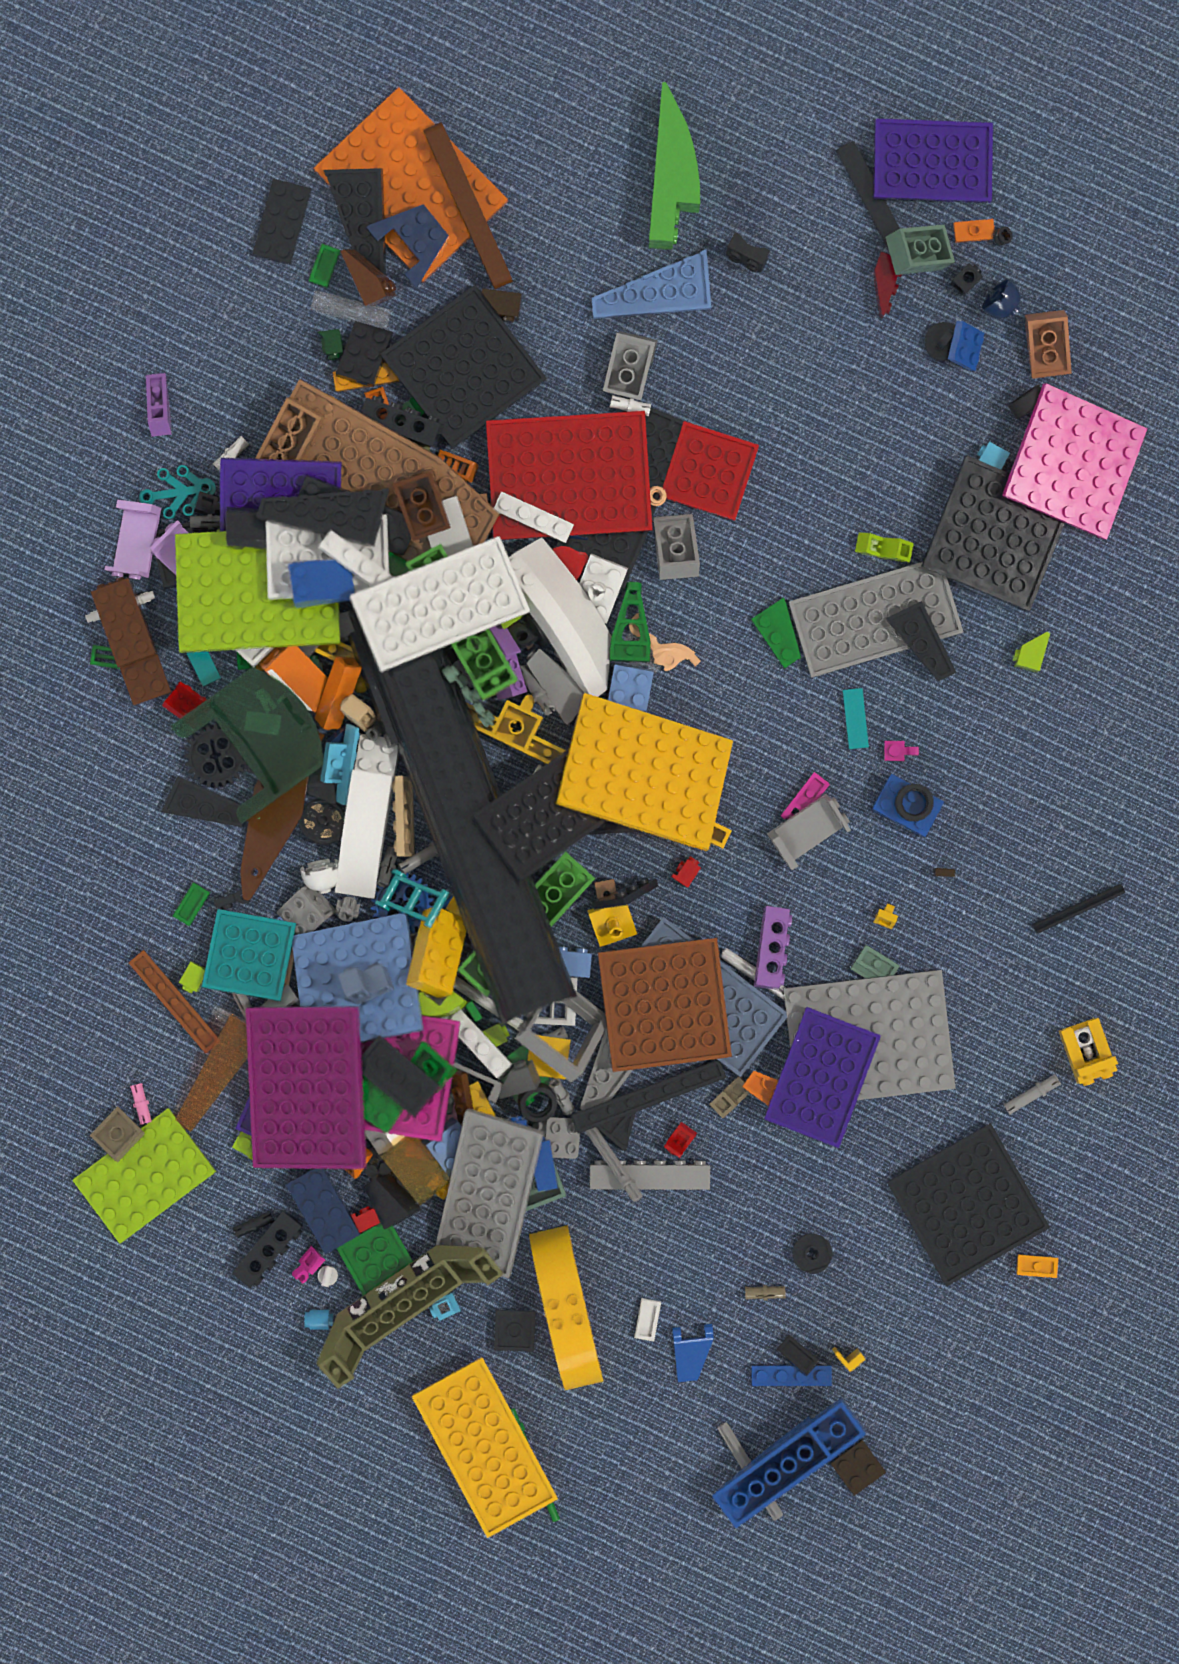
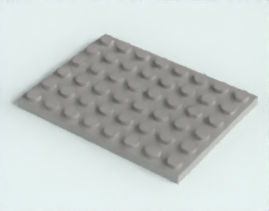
[783,970,956,1100]

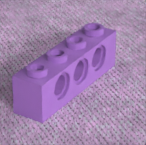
[754,906,792,990]

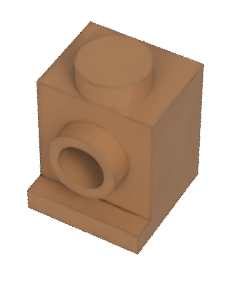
[595,879,616,899]

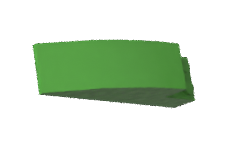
[649,82,700,250]
[457,852,595,998]

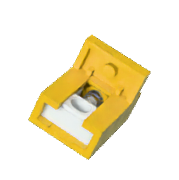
[1058,1018,1118,1086]

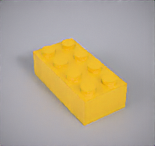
[406,907,466,998]

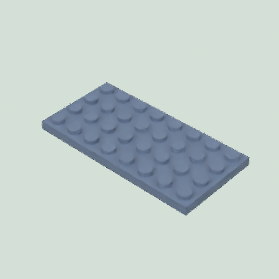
[640,917,787,1077]

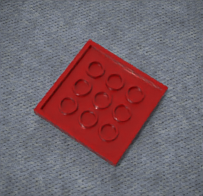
[663,421,759,521]

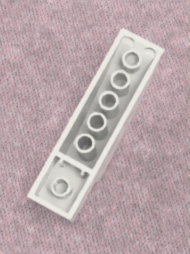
[335,734,399,899]

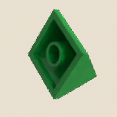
[411,1041,458,1093]

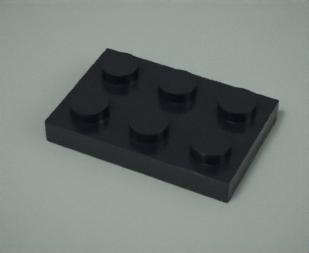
[336,321,393,388]

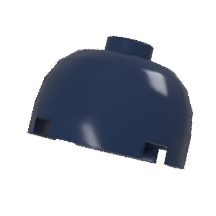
[982,279,1021,319]

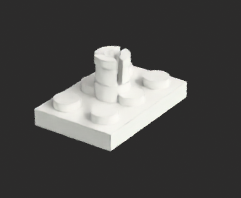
[579,554,628,624]

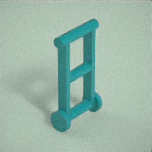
[375,869,449,928]

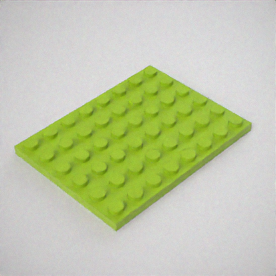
[175,531,341,653]

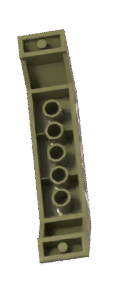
[316,1245,504,1389]

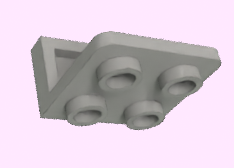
[533,1117,580,1159]

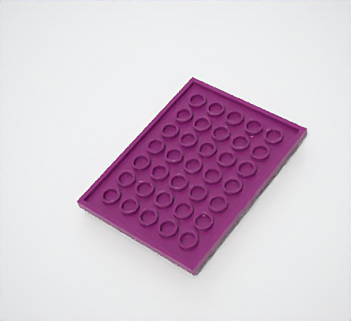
[246,1006,366,1169]

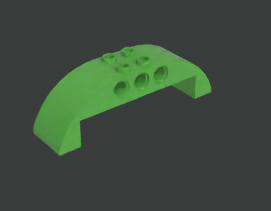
[406,543,518,700]

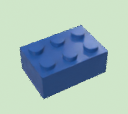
[871,774,944,838]

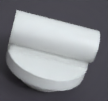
[318,1265,338,1287]

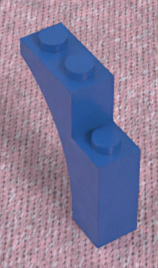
[510,1116,558,1191]

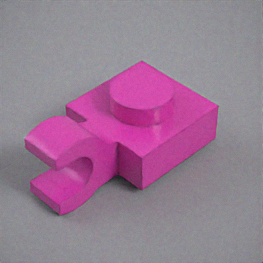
[884,741,919,761]
[292,1246,325,1283]

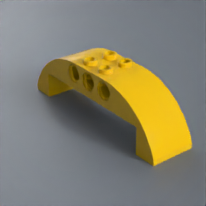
[529,1225,604,1390]

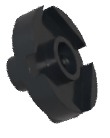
[792,1233,833,1274]

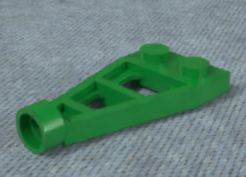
[610,582,651,663]

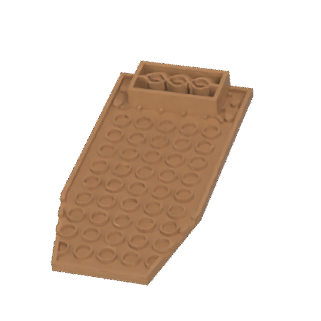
[255,379,500,561]

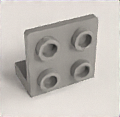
[277,885,335,935]

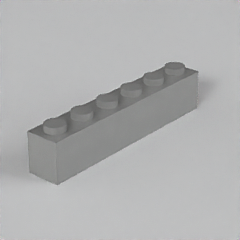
[590,1160,710,1190]

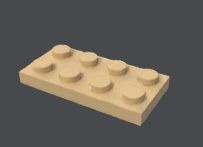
[392,776,415,857]

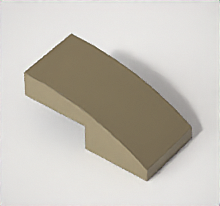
[709,1076,749,1118]

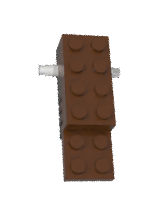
[85,577,172,706]

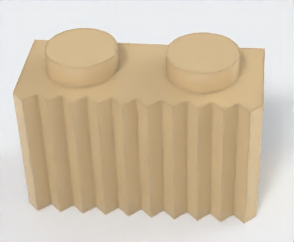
[340,694,377,732]

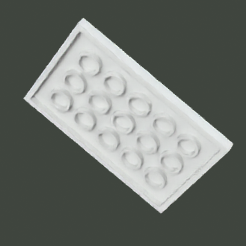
[266,514,389,599]

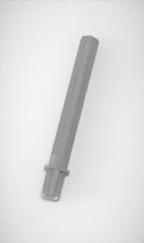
[577,1110,642,1202]
[717,1422,783,1520]

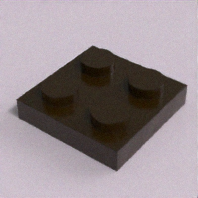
[830,1439,886,1496]

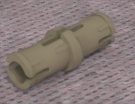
[745,1285,786,1301]

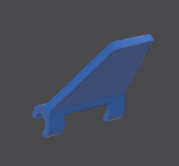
[672,1324,714,1382]

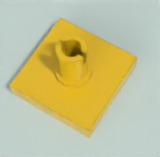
[587,905,637,947]
[527,1035,571,1080]

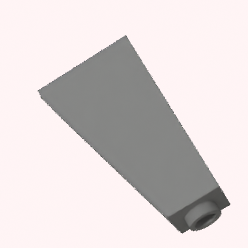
[526,649,584,727]

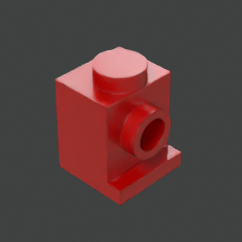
[671,856,701,888]
[351,1206,381,1233]

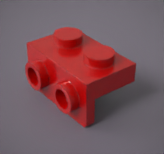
[162,681,212,729]

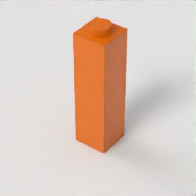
[314,657,362,730]

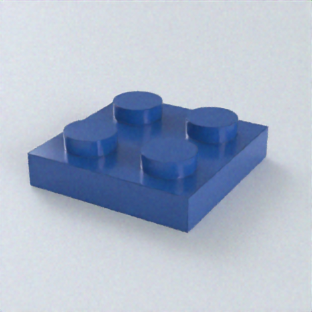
[948,321,984,371]

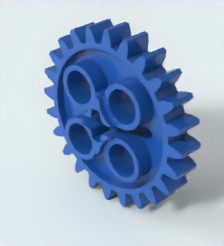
[371,873,435,934]

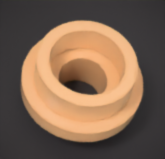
[650,486,666,506]

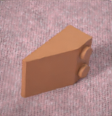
[1025,310,1072,379]

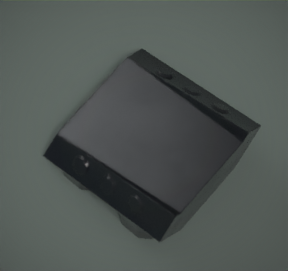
[226,507,267,550]

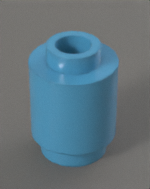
[305,1309,334,1330]

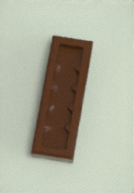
[451,1070,474,1126]

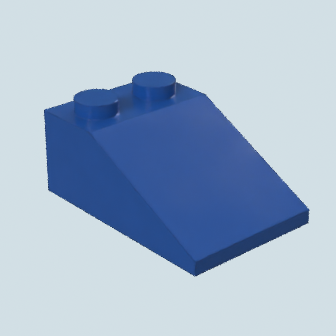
[288,560,355,608]

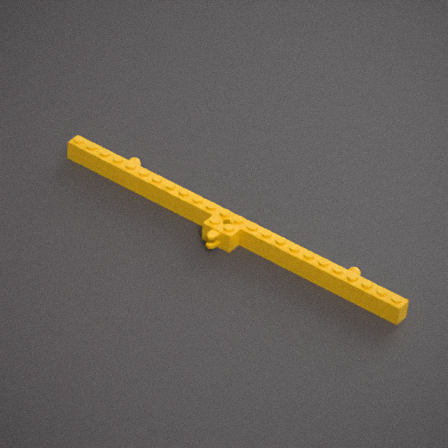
[314,642,732,849]

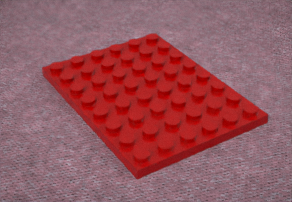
[486,411,652,540]

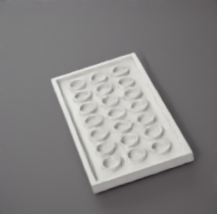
[350,537,530,672]

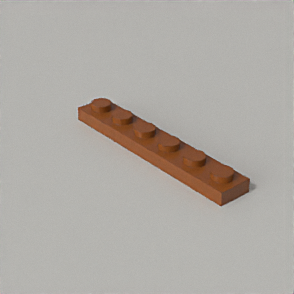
[129,950,222,1054]

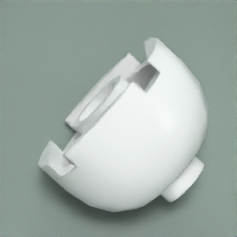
[300,859,339,894]

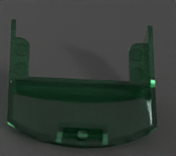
[170,667,323,825]

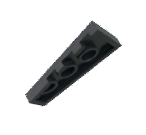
[886,601,956,682]
[161,776,250,827]

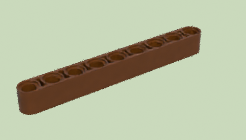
[423,122,513,290]

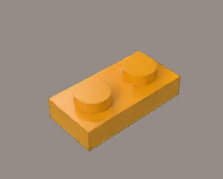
[1016,1254,1058,1278]

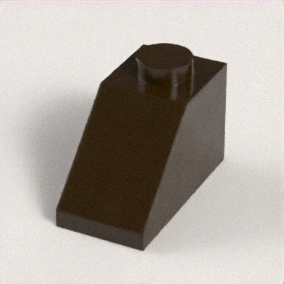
[482,288,522,323]

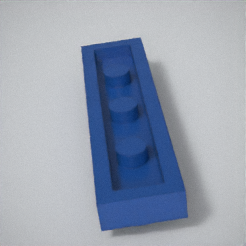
[751,1365,832,1386]

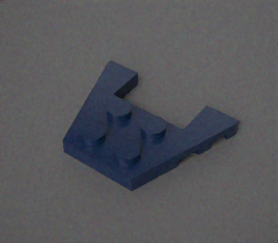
[366,204,449,288]

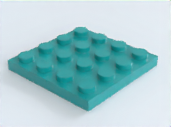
[202,909,296,1002]

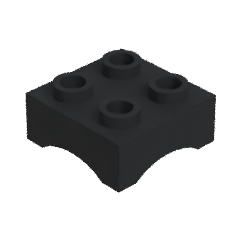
[726,233,770,273]

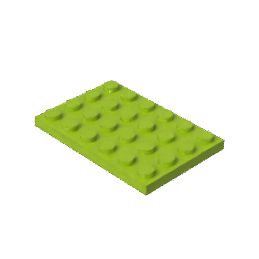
[72,1108,217,1244]

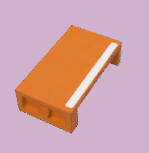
[259,646,328,714]

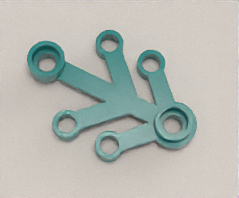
[139,465,216,520]

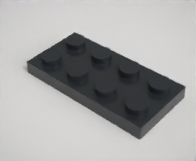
[252,178,312,266]
[361,1035,441,1118]

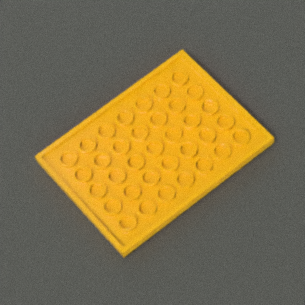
[556,693,733,851]

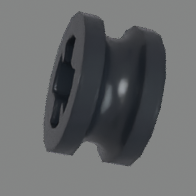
[993,226,1013,246]

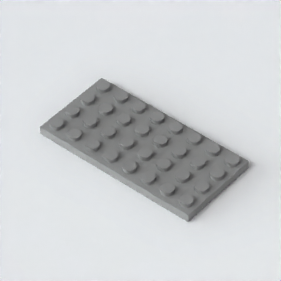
[788,562,963,678]
[436,1108,544,1279]

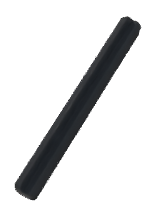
[1033,884,1125,933]

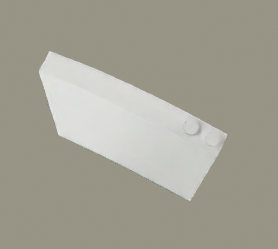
[509,537,612,697]

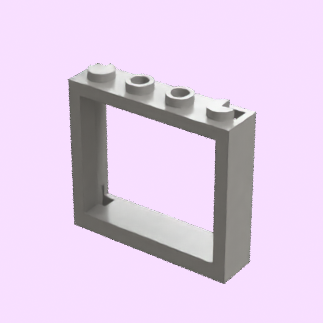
[515,990,607,1082]

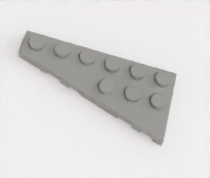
[580,1027,633,1111]

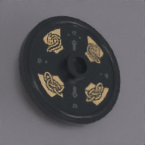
[298,799,345,845]

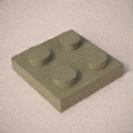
[90,1106,145,1162]

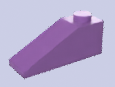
[146,373,171,437]

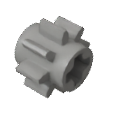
[335,897,360,921]

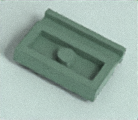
[850,944,900,979]

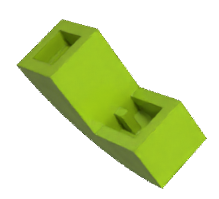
[855,532,914,562]
[419,991,468,1018]

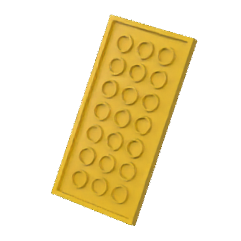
[411,1357,558,1538]

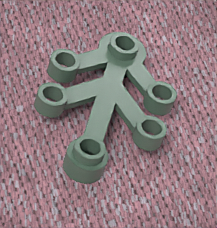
[442,665,495,728]

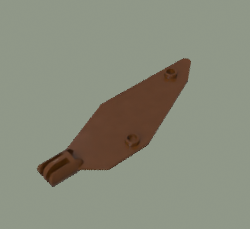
[240,725,325,901]

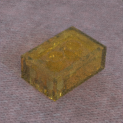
[381,1136,450,1206]

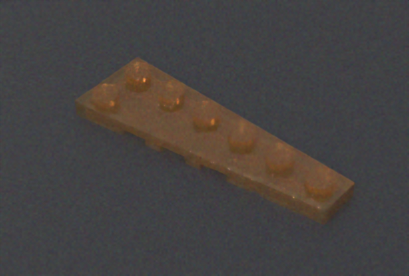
[175,1014,248,1132]

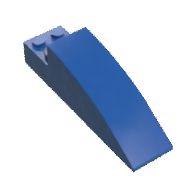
[712,1397,866,1528]

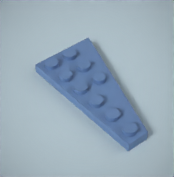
[592,249,711,319]

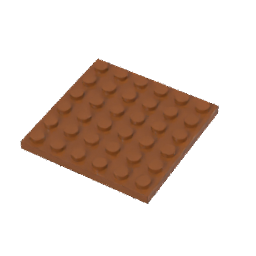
[598,938,732,1072]

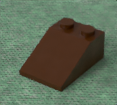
[340,249,397,306]
[393,469,451,541]

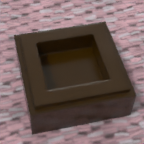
[933,868,955,877]

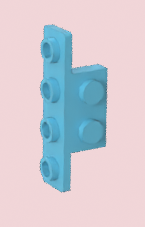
[320,724,360,805]

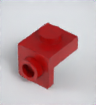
[664,1122,697,1158]

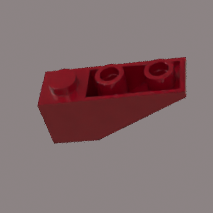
[873,252,902,319]

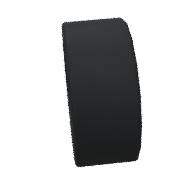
[1008,384,1041,419]
[895,783,934,822]
[517,1082,557,1122]

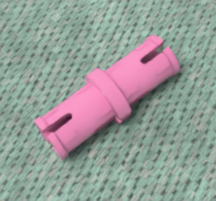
[130,1083,152,1125]

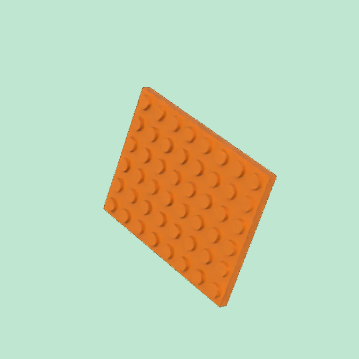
[314,87,508,282]

